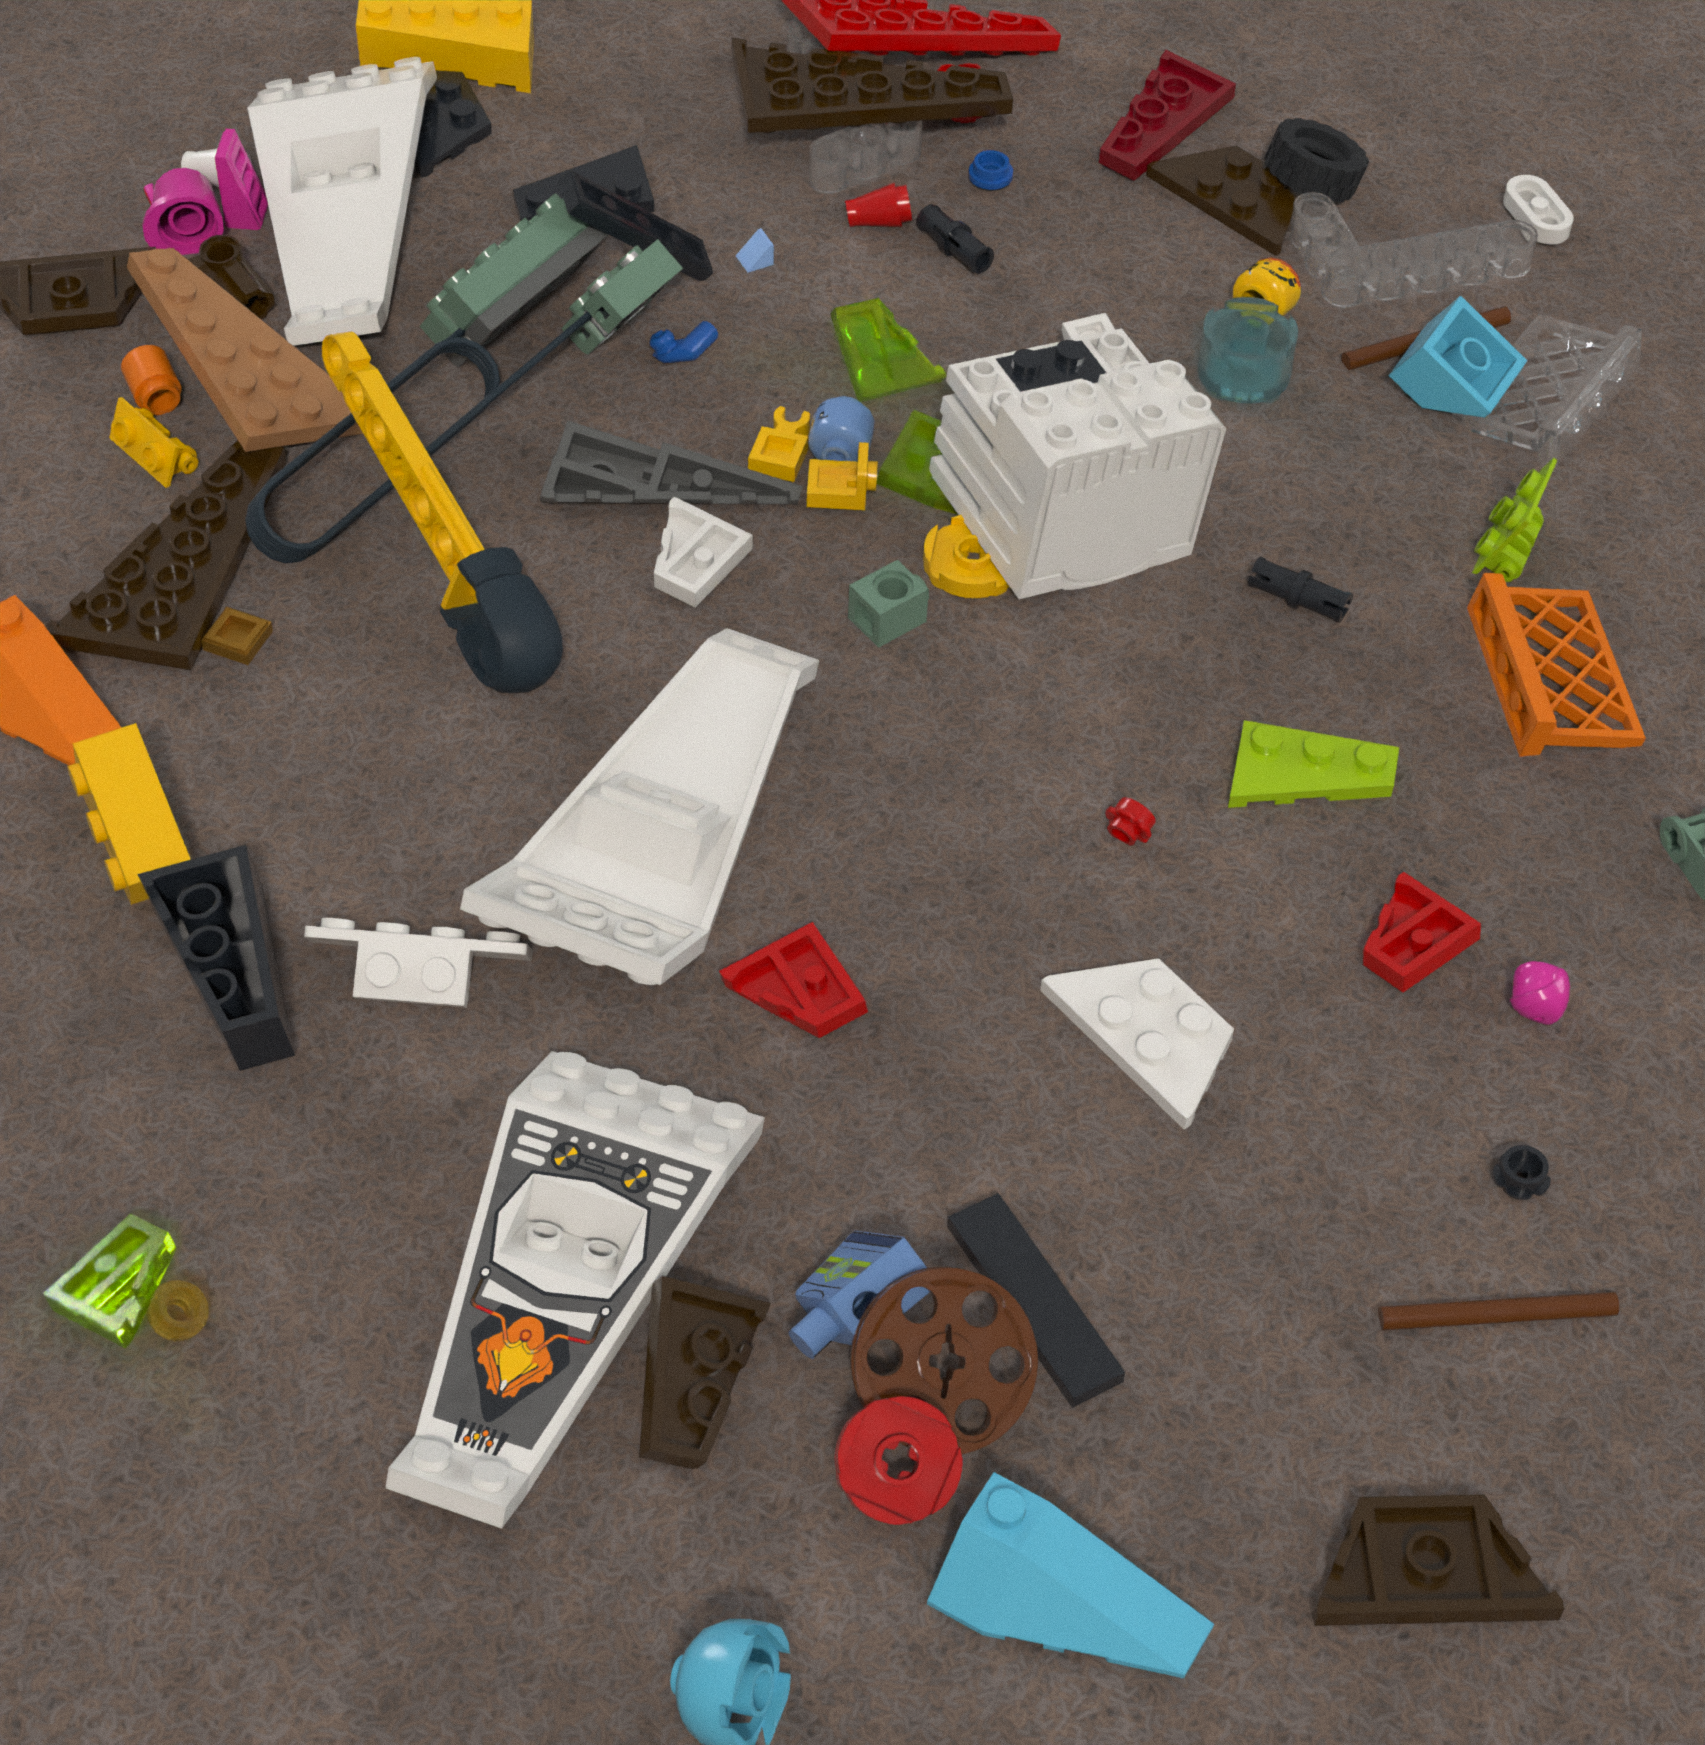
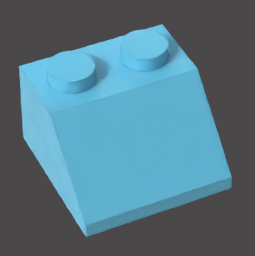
[1388,296,1528,418]

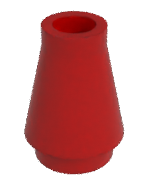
[845,182,912,227]

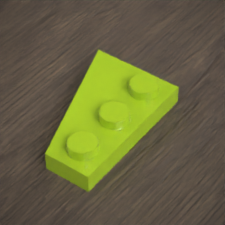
[1228,720,1399,808]

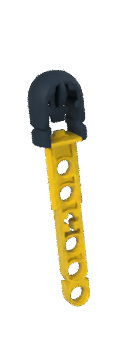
[322,331,563,693]

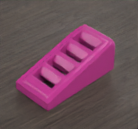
[214,128,268,230]

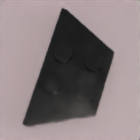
[378,67,492,178]

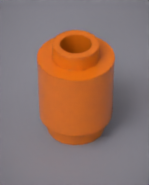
[121,345,181,416]

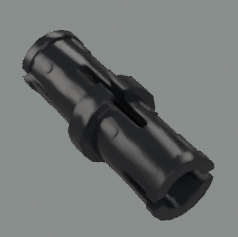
[916,204,994,274]
[1248,556,1353,623]

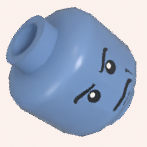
[808,396,875,462]

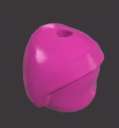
[1509,961,1570,1025]

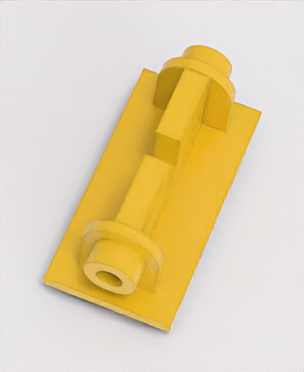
[109,397,199,488]

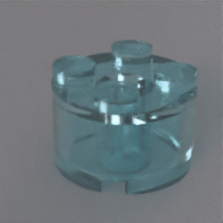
[1197,297,1298,403]

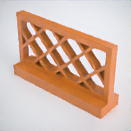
[1467,573,1646,757]

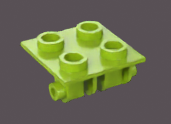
[1472,457,1557,582]

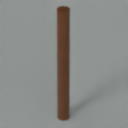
[1341,306,1511,370]
[1378,1292,1619,1331]

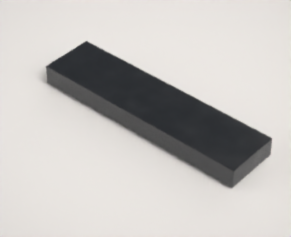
[558,170,713,281]
[947,1193,1125,1408]

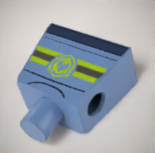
[789,1231,929,1359]

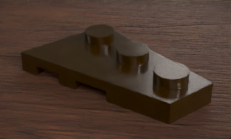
[639,1276,771,1469]

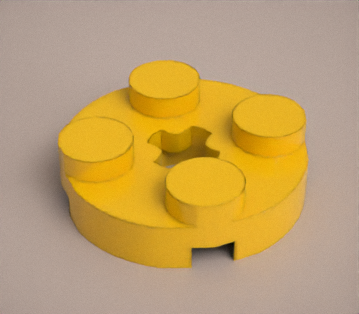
[923,515,1010,598]

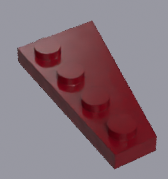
[1099,49,1236,181]

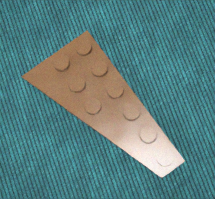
[127,248,363,452]

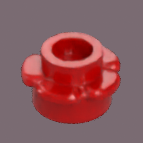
[1105,797,1156,846]

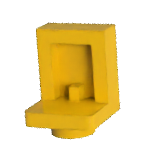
[807,442,878,510]

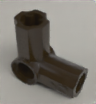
[188,235,275,319]

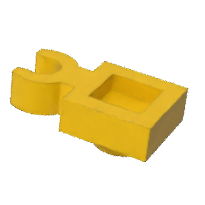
[748,406,810,482]

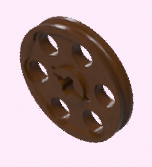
[851,1267,1038,1454]

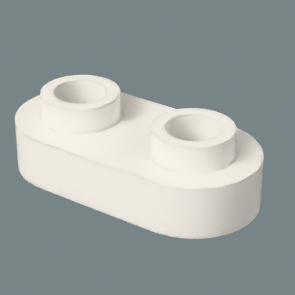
[1503,175,1574,244]

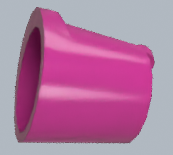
[142,168,224,255]

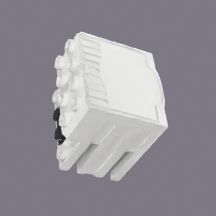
[928,328,1226,599]

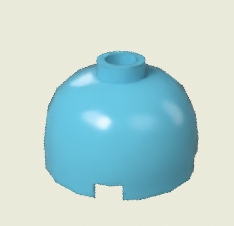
[670,1619,791,1745]

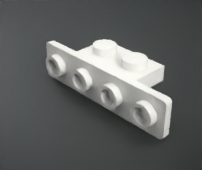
[304,918,533,1008]

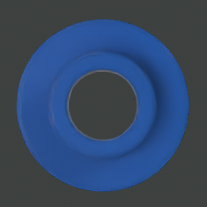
[969,150,1013,190]

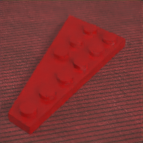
[781,0,1061,55]

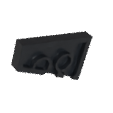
[513,145,654,222]

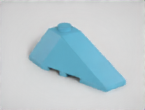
[927,1472,1214,1678]

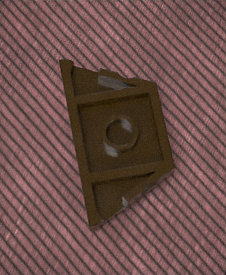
[1146,146,1302,256]
[0,246,156,335]
[1313,1494,1564,1626]

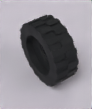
[1264,118,1369,203]

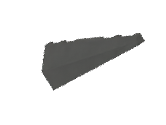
[540,420,803,504]

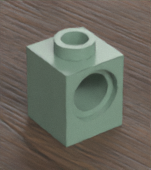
[848,560,929,648]

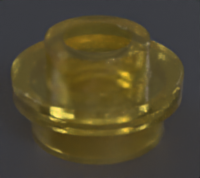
[146,1280,209,1341]

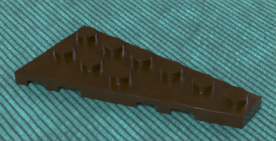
[731,37,1013,133]
[45,440,286,670]

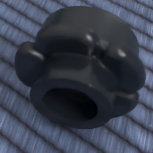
[1493,1145,1551,1200]

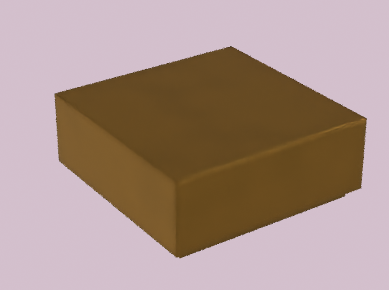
[201,607,273,665]

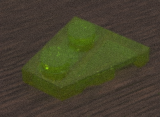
[830,298,947,402]
[877,409,959,515]
[43,1214,177,1348]

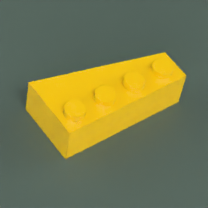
[356,0,534,93]

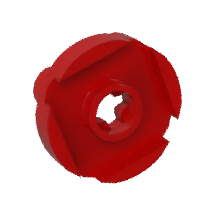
[834,1396,963,1525]

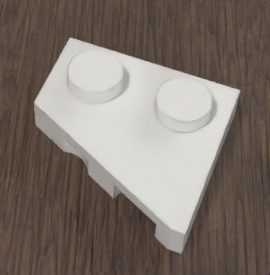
[654,497,753,608]

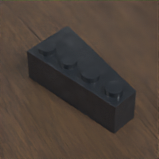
[137,845,295,1071]

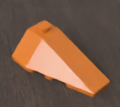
[0,595,122,765]

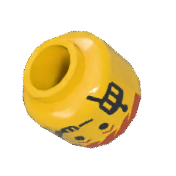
[1233,257,1301,325]

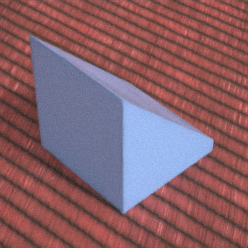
[736,228,774,272]

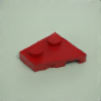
[1363,872,1481,993]
[719,922,868,1038]

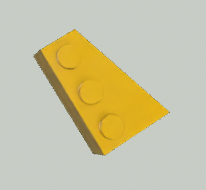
[67,723,191,905]

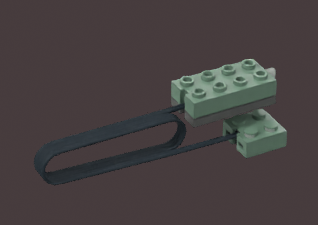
[245,193,683,564]

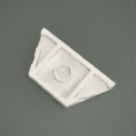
[1040,958,1234,1130]

